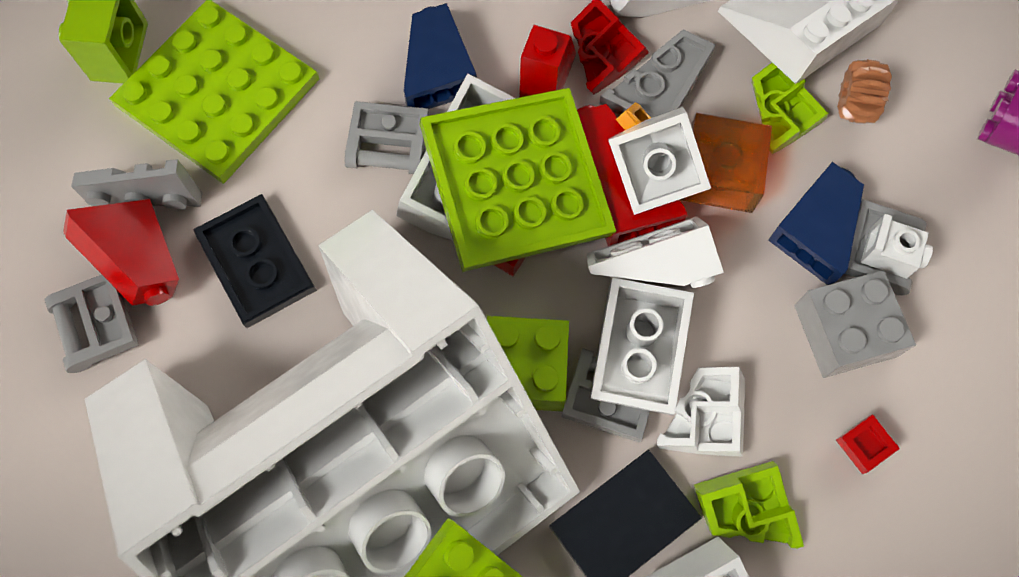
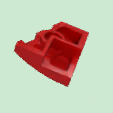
[570,0,649,95]

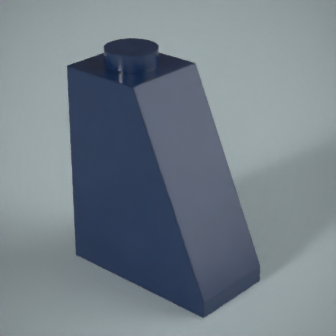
[403,3,477,110]
[768,162,864,285]

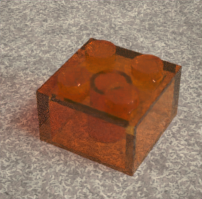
[679,113,772,213]

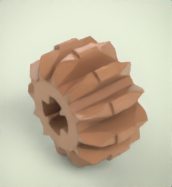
[837,59,892,124]

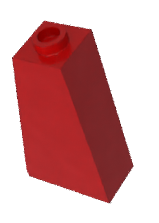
[577,104,688,246]

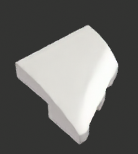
[657,367,745,456]

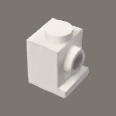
[861,214,933,279]

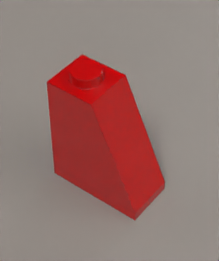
[519,24,576,98]
[63,199,179,306]

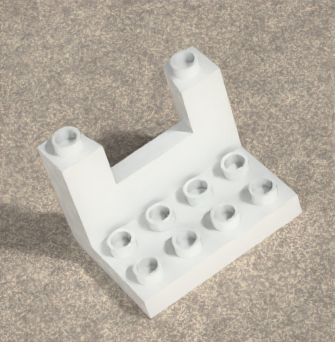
[85,210,580,577]

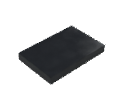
[193,194,317,328]
[549,449,702,577]

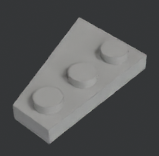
[599,29,716,118]
[71,159,202,210]

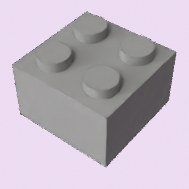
[794,270,916,378]

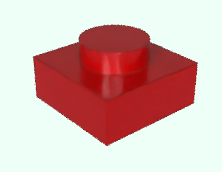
[836,414,900,474]

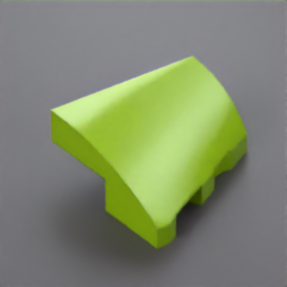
[752,63,828,154]
[694,461,804,549]

